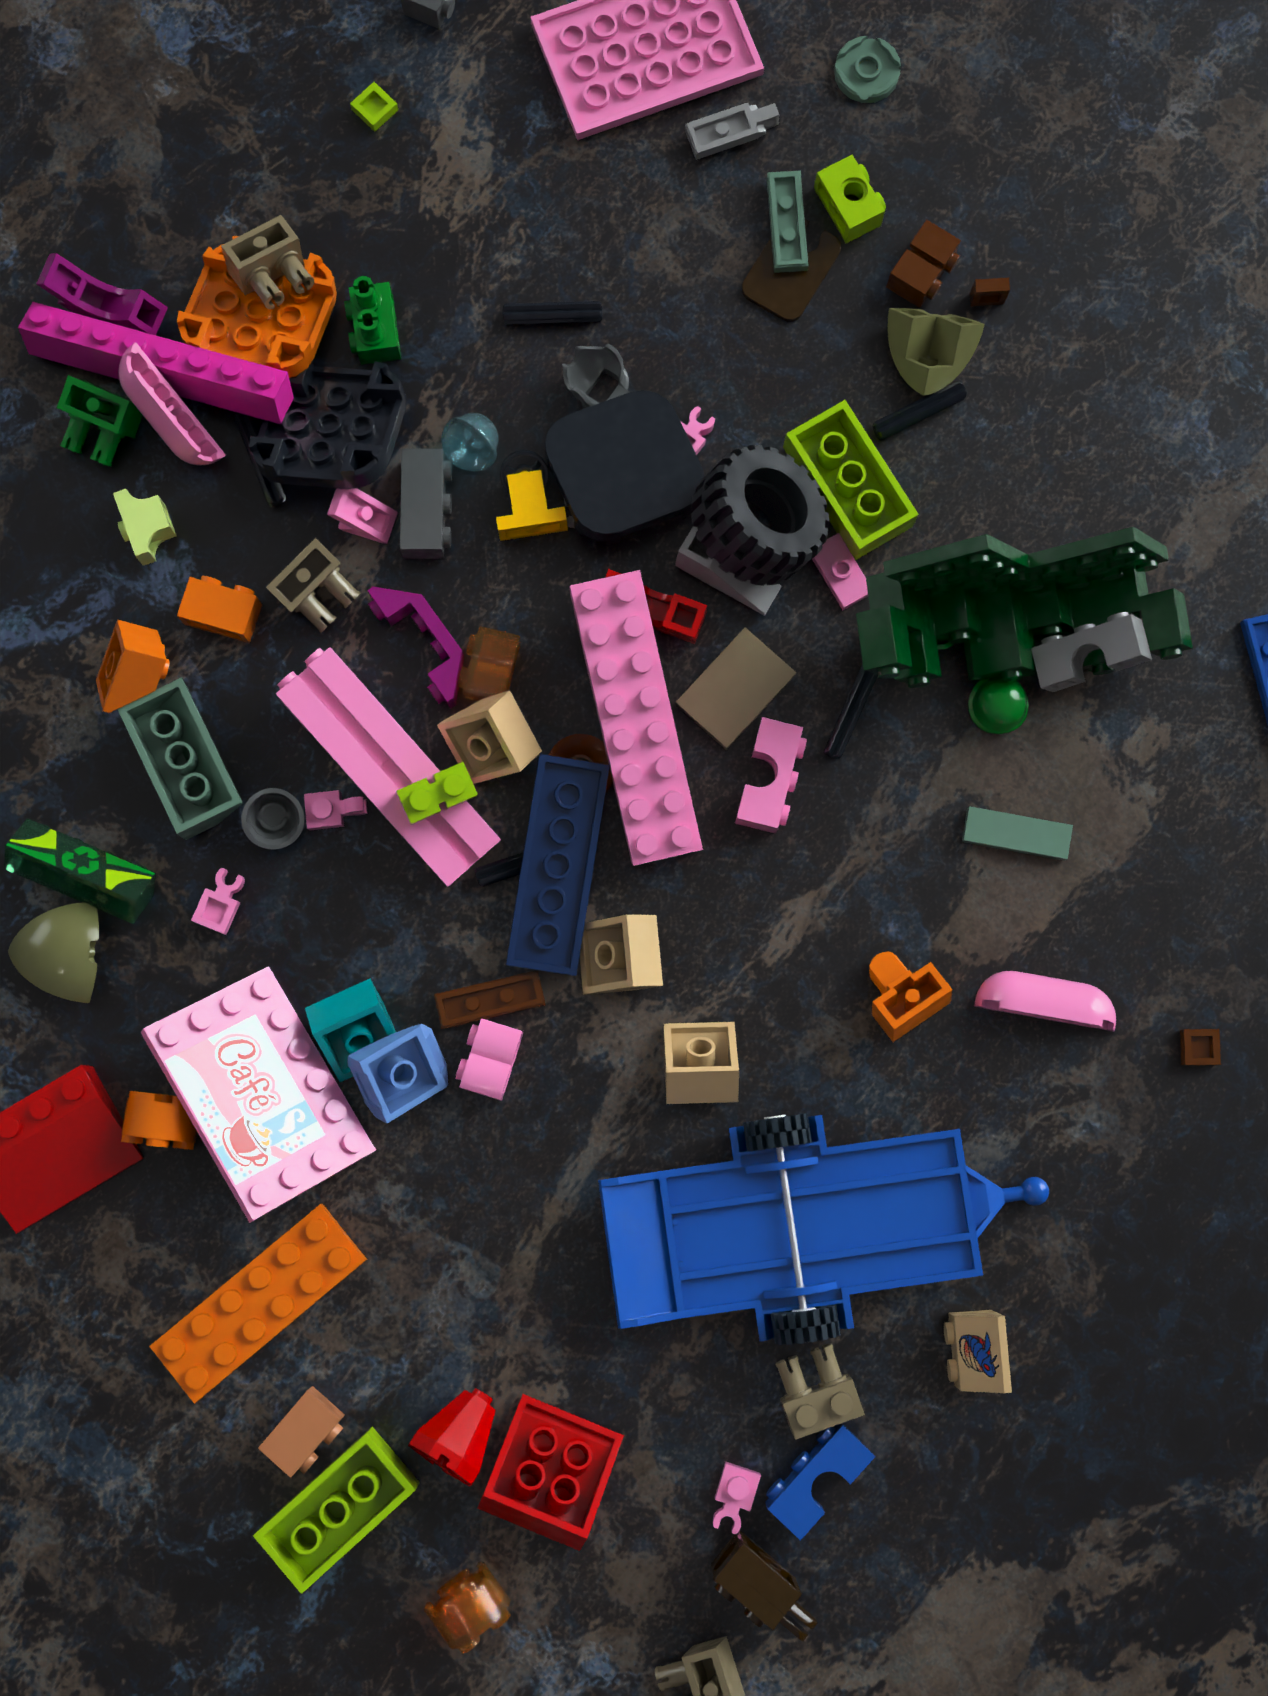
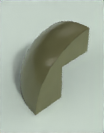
[887,308,985,396]
[8,902,99,1003]

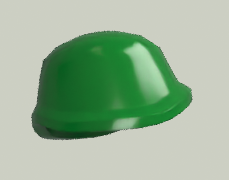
[968,678,1029,734]

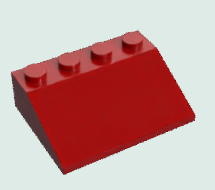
[0,1065,144,1234]

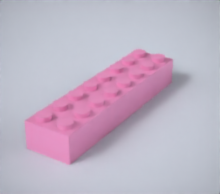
[569,570,703,866]

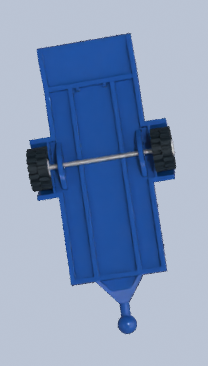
[598,1113,1049,1345]

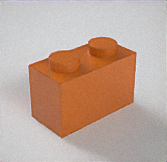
[177,576,262,643]

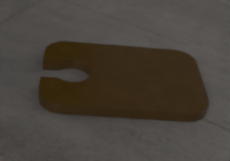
[742,219,841,322]

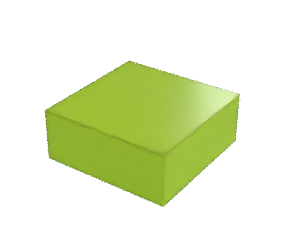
[350,82,398,132]

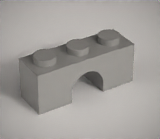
[1031,612,1152,692]

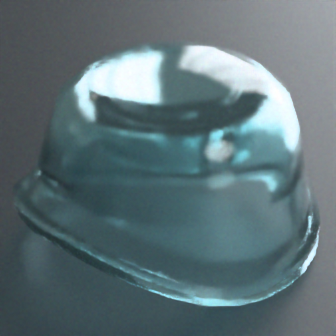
[441,412,499,471]

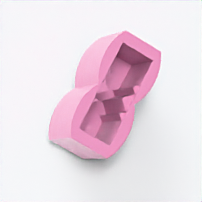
[455,1018,523,1101]

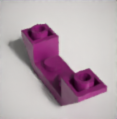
[367,587,464,709]

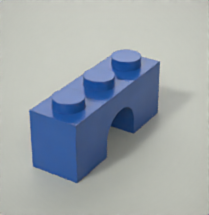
[765,1423,875,1541]

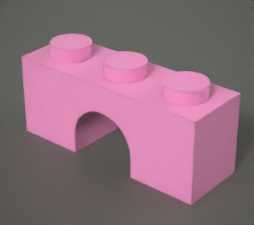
[735,717,807,834]

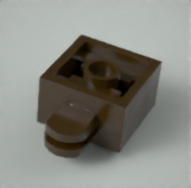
[711,1530,818,1641]

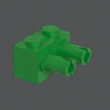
[344,276,401,365]
[57,375,143,467]

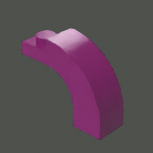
[36,253,168,335]

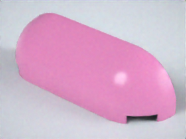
[118,342,226,466]
[974,971,1116,1032]

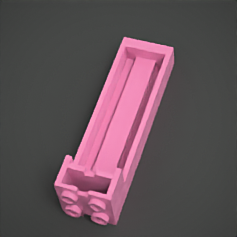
[276,647,501,887]

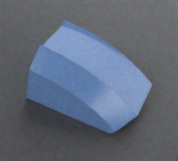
[347,1023,448,1123]

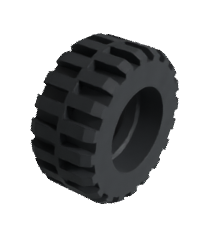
[691,445,829,586]

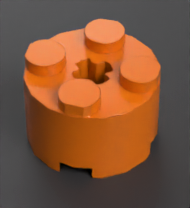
[121,1091,197,1150]

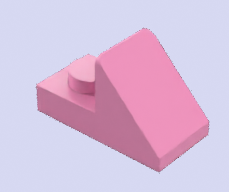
[327,488,398,544]

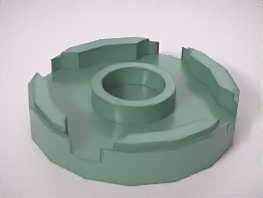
[834,36,901,103]

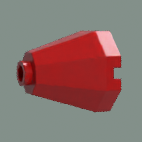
[408,1388,496,1487]

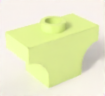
[113,489,177,566]

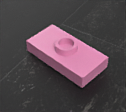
[812,533,868,610]

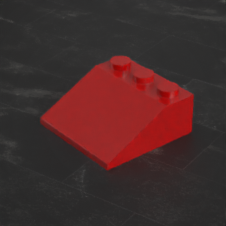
[477,1394,624,1551]

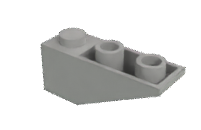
[675,526,782,616]

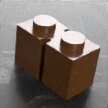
[886,219,961,308]

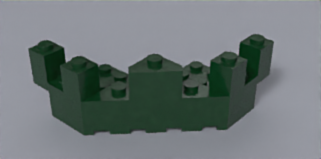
[856,527,1193,688]

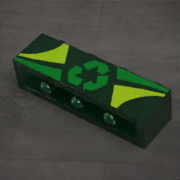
[4,818,156,924]

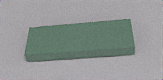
[766,170,809,273]
[962,806,1073,861]

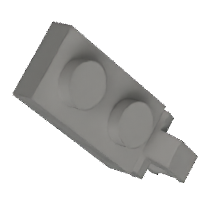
[685,102,780,160]

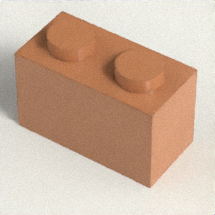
[258,1386,345,1478]

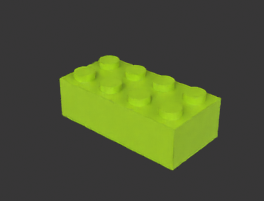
[783,400,919,560]
[253,1426,420,1594]

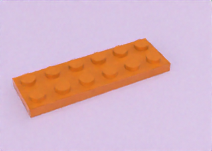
[149,1204,367,1404]

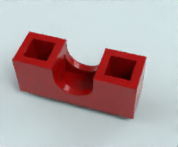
[605,569,707,644]

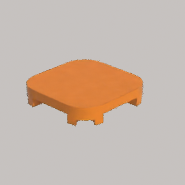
[177,236,337,378]

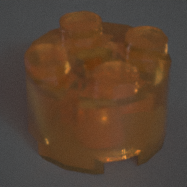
[424,1562,511,1654]

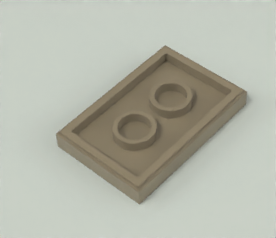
[675,627,796,751]

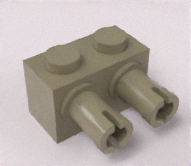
[221,215,314,309]
[266,538,361,633]
[775,1343,865,1440]
[655,1636,745,1696]

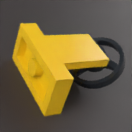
[496,450,568,541]

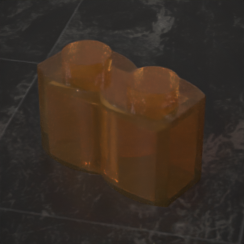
[458,626,521,701]

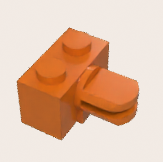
[869,952,953,1042]

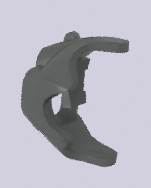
[562,344,630,409]

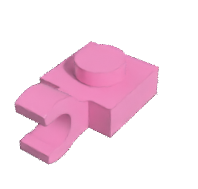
[304,790,368,830]

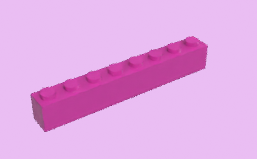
[18,302,294,424]

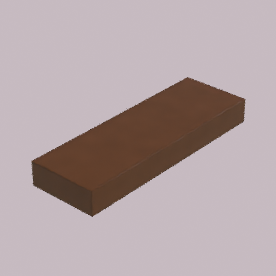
[434,970,546,1029]

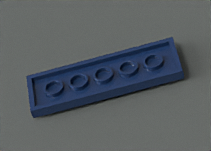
[505,754,610,976]

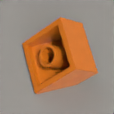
[96,619,169,713]

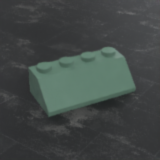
[117,677,243,840]

